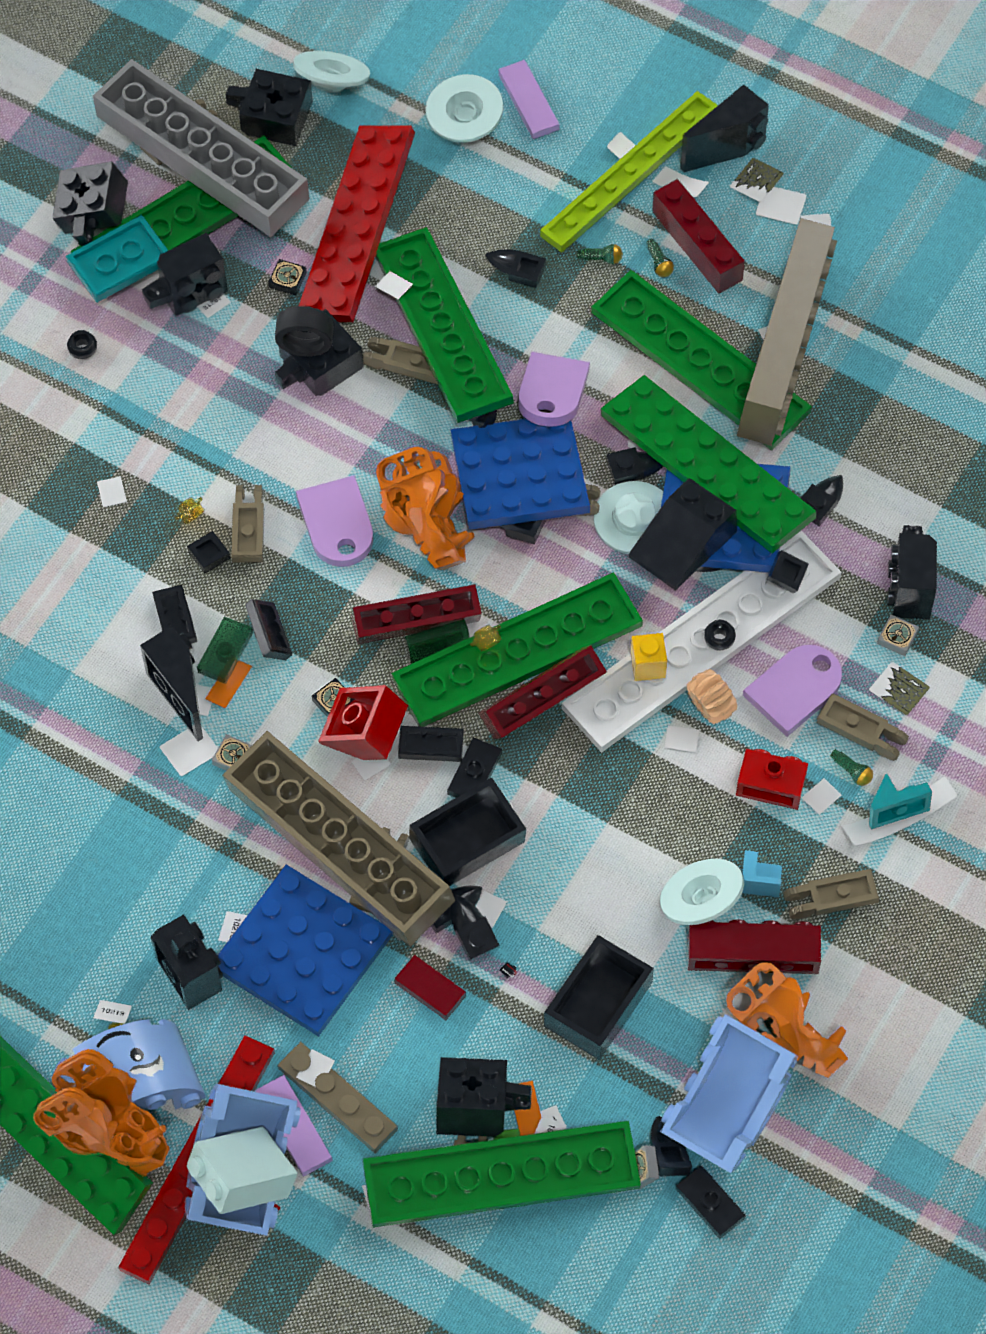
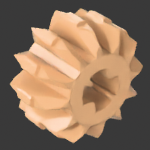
[687,669,737,724]

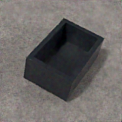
[409,777,527,886]
[544,935,654,1060]

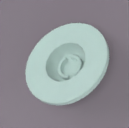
[293,51,370,93]
[426,74,503,142]
[594,481,663,554]
[660,859,744,925]

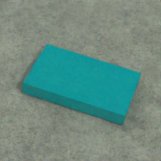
[66,215,168,303]

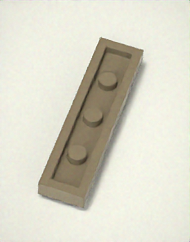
[278,1041,398,1154]

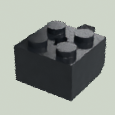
[225,68,313,146]
[52,161,128,246]
[142,233,228,317]
[275,309,364,396]
[887,525,937,620]
[150,914,223,1010]
[436,1057,532,1137]

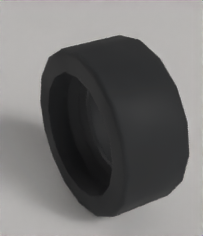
[275,306,334,357]

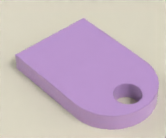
[518,352,590,426]
[296,475,373,567]
[743,645,842,737]

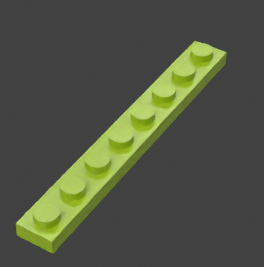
[540,90,718,253]

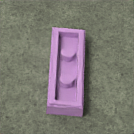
[499,60,559,139]
[255,1075,332,1177]

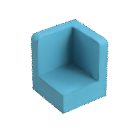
[742,851,782,897]

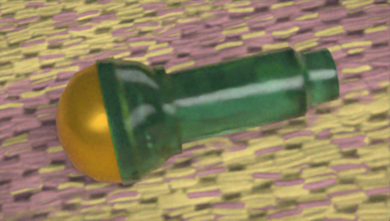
[646,239,674,277]
[577,244,623,264]
[830,749,873,786]

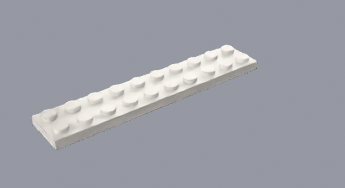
[561,530,842,753]

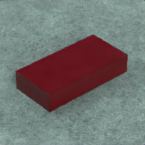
[394,954,466,1020]

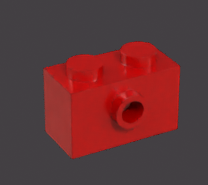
[736,749,809,810]

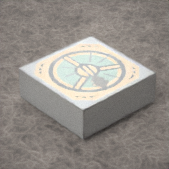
[877,615,919,656]
[212,734,252,771]
[635,1145,659,1190]

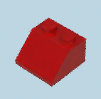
[318,685,408,760]

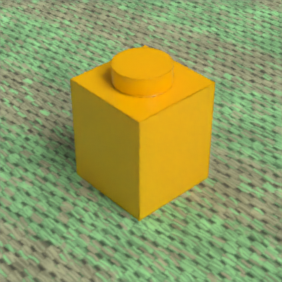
[631,633,667,681]

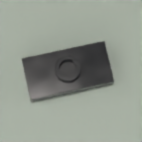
[152,584,197,644]
[245,599,293,661]
[398,726,464,762]
[447,737,502,798]
[676,1165,746,1239]

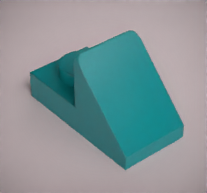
[869,774,932,830]

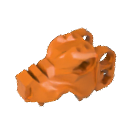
[376,446,475,570]
[726,962,848,1078]
[34,1049,169,1176]

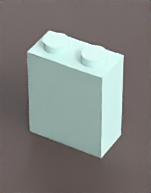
[186,1127,298,1214]

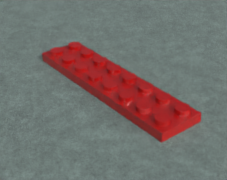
[299,125,415,322]

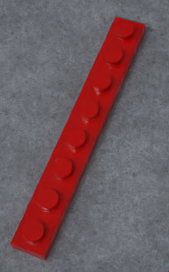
[118,1035,275,1285]

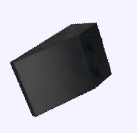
[680,84,769,172]
[629,478,737,591]
[140,625,203,742]

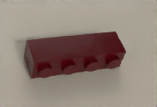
[652,179,745,294]
[351,584,482,645]
[478,645,607,740]
[688,919,821,974]

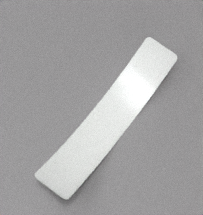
[607,132,709,197]
[842,777,957,846]

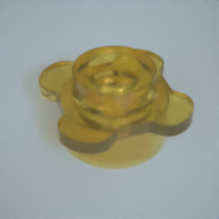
[174,497,205,524]
[470,624,502,652]

